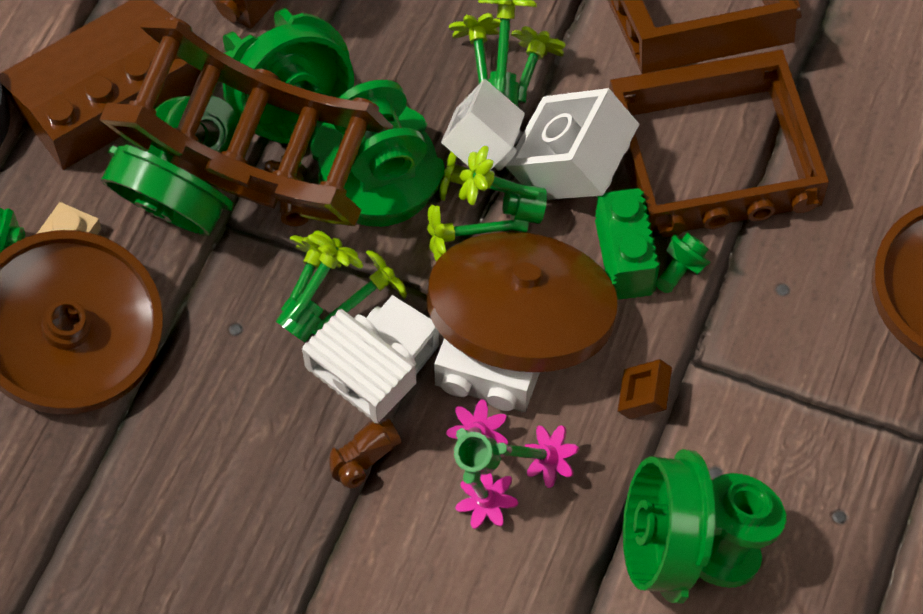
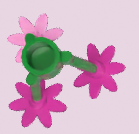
[446,399,579,529]

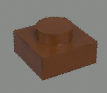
[617,359,672,419]

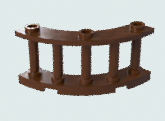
[100,17,393,227]

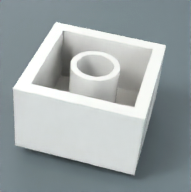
[506,88,639,200]

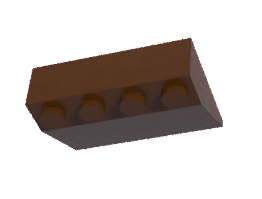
[0,0,201,170]

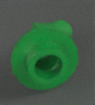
[656,232,711,293]

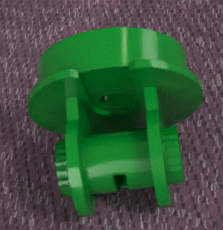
[223,8,354,144]
[311,80,445,227]
[101,95,239,237]
[623,449,786,604]

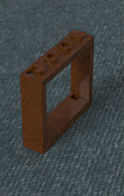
[607,0,801,74]
[609,49,829,238]

